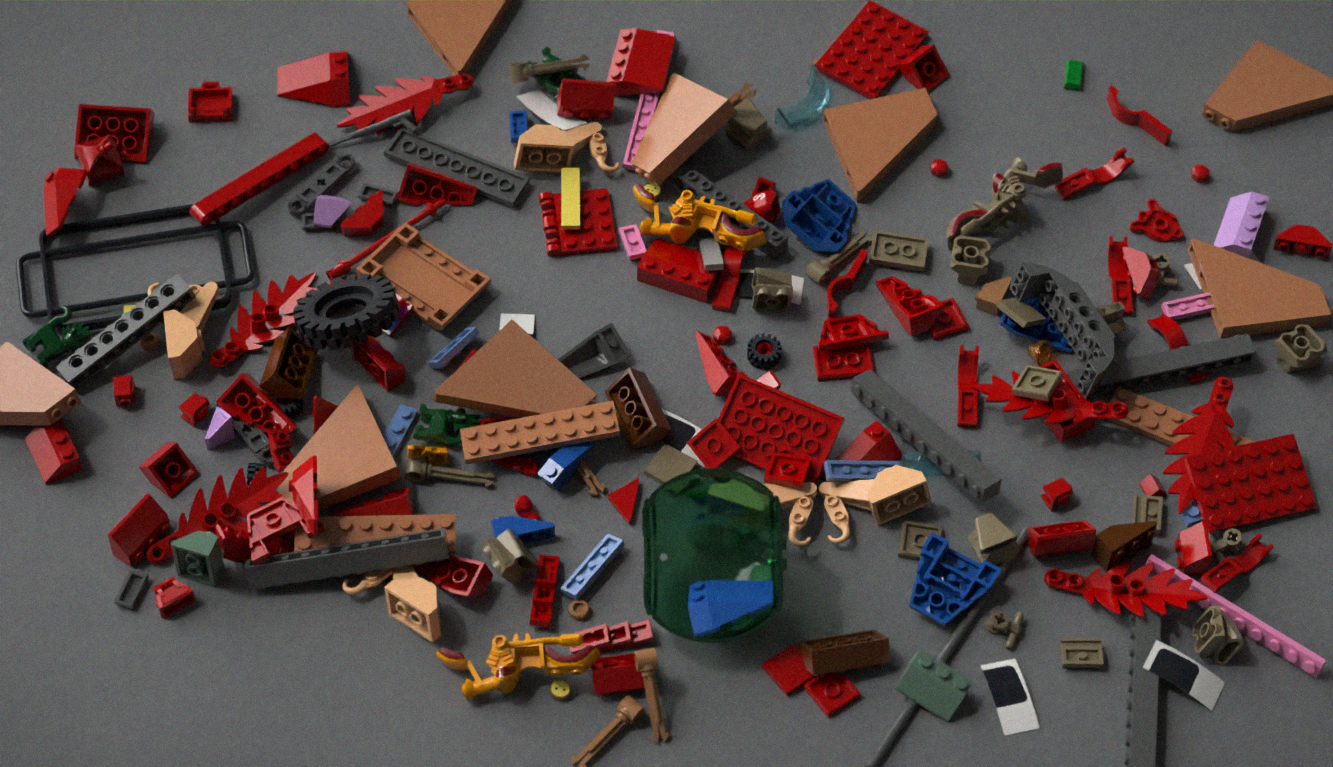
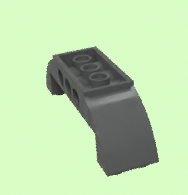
[1010,262,1116,399]

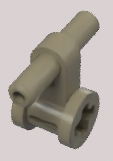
[1153,253,1178,287]
[1208,529,1243,563]
[985,610,1024,650]

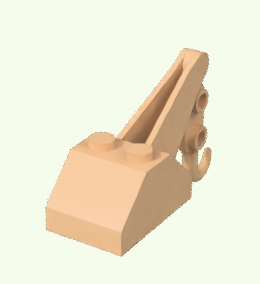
[514,122,619,172]
[147,282,219,380]
[819,465,932,544]
[706,473,817,547]
[342,564,441,643]

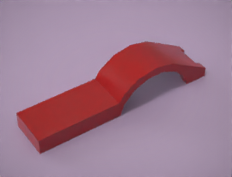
[1106,85,1172,146]
[1054,147,1134,200]
[1108,236,1133,315]
[712,245,750,312]
[826,249,869,320]
[1147,314,1209,385]
[957,345,979,428]
[1200,533,1274,593]

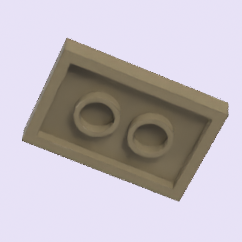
[869,230,929,272]

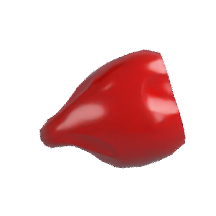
[743,190,780,223]

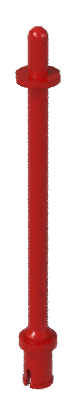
[326,199,447,282]

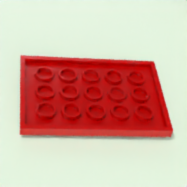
[814,0,929,99]
[718,373,845,485]
[1184,434,1317,533]

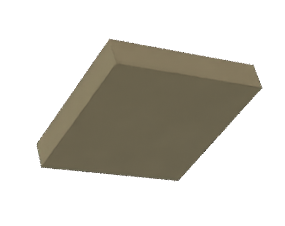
[996,297,1047,328]
[1011,365,1063,401]
[644,443,698,492]
[898,520,943,561]

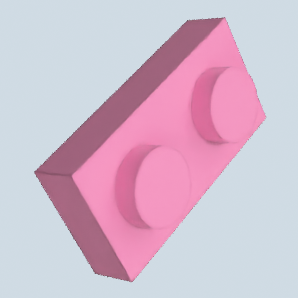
[619,224,647,261]

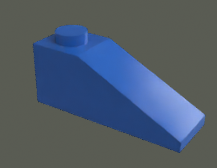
[537,442,594,491]
[491,516,555,544]

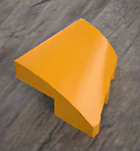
[407,445,448,466]

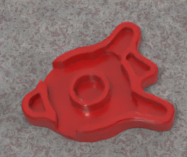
[1129,199,1184,242]

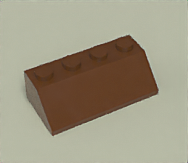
[259,327,319,399]
[605,368,672,450]
[798,629,891,677]

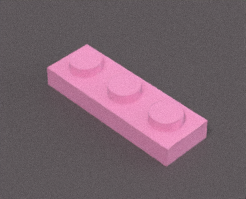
[1161,292,1215,320]

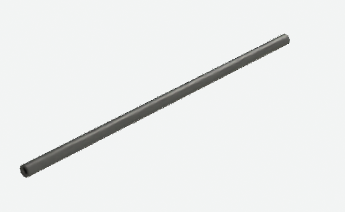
[865,527,1028,767]

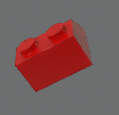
[898,45,950,92]
[139,442,199,498]
[1174,521,1212,577]

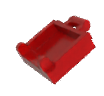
[188,81,233,122]

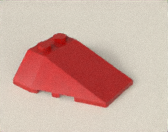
[277,50,350,108]

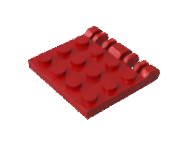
[539,188,617,257]

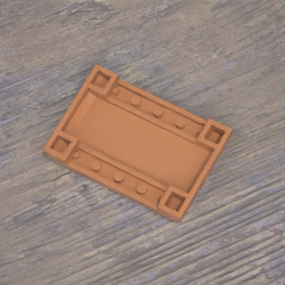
[356,222,491,330]

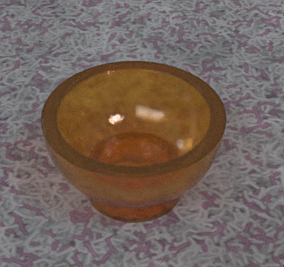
[1028,340,1052,366]

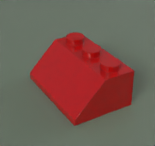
[557,78,616,120]
[351,335,406,393]
[25,418,83,485]
[108,493,171,567]
[1027,520,1096,557]
[589,653,654,696]

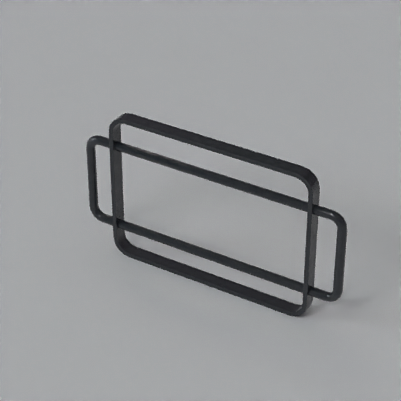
[16,204,254,334]

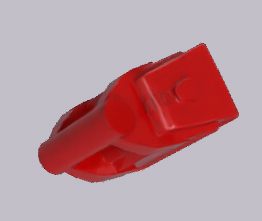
[152,576,195,618]

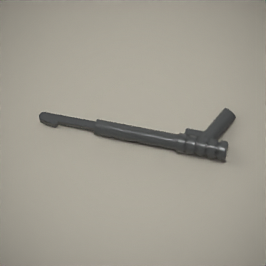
[327,110,418,148]

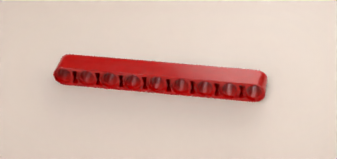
[189,133,329,226]

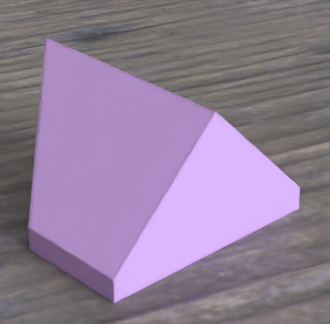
[313,195,352,228]
[205,407,235,450]

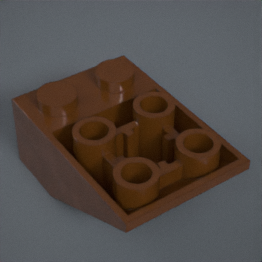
[1091,521,1158,572]

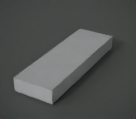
[699,237,724,271]

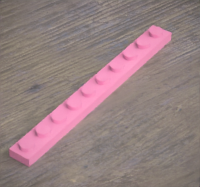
[623,30,675,170]
[1145,554,1327,678]

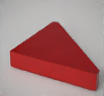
[608,478,639,524]

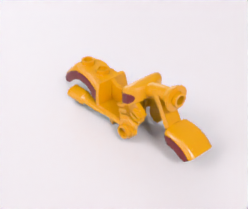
[633,184,767,251]
[436,633,601,701]

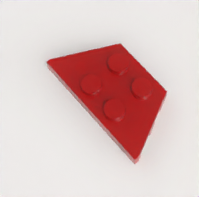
[818,314,889,351]

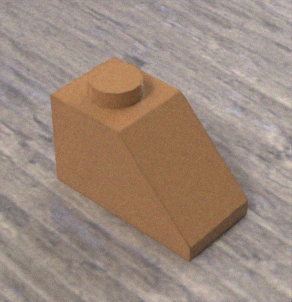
[975,277,1012,316]

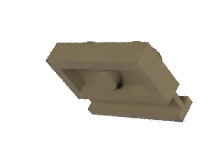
[1131,493,1163,534]
[1060,638,1104,668]

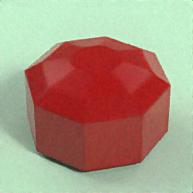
[930,159,949,177]
[1191,164,1209,183]
[713,325,732,345]

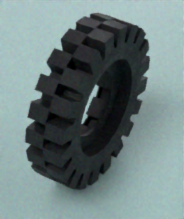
[293,274,400,350]

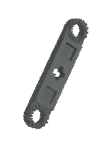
[288,153,355,217]
[216,402,274,466]

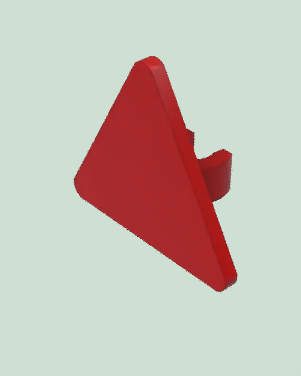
[311,396,338,434]

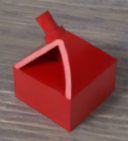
[76,134,124,186]

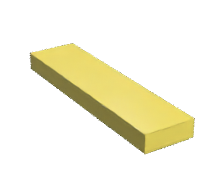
[561,168,580,230]

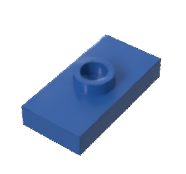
[509,111,528,143]

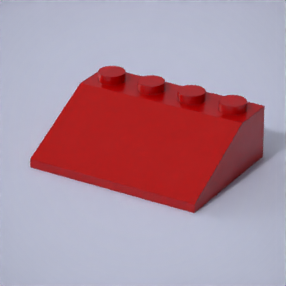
[606,28,677,96]
[74,104,155,163]
[637,238,721,304]

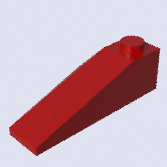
[412,555,493,598]

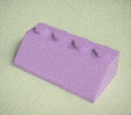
[1214,191,1269,258]

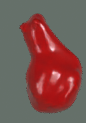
[514,495,541,521]

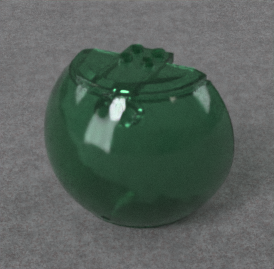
[642,468,787,643]

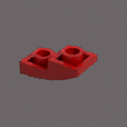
[268,428,294,473]

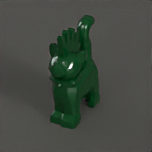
[527,47,586,101]
[22,305,92,369]
[413,404,481,446]

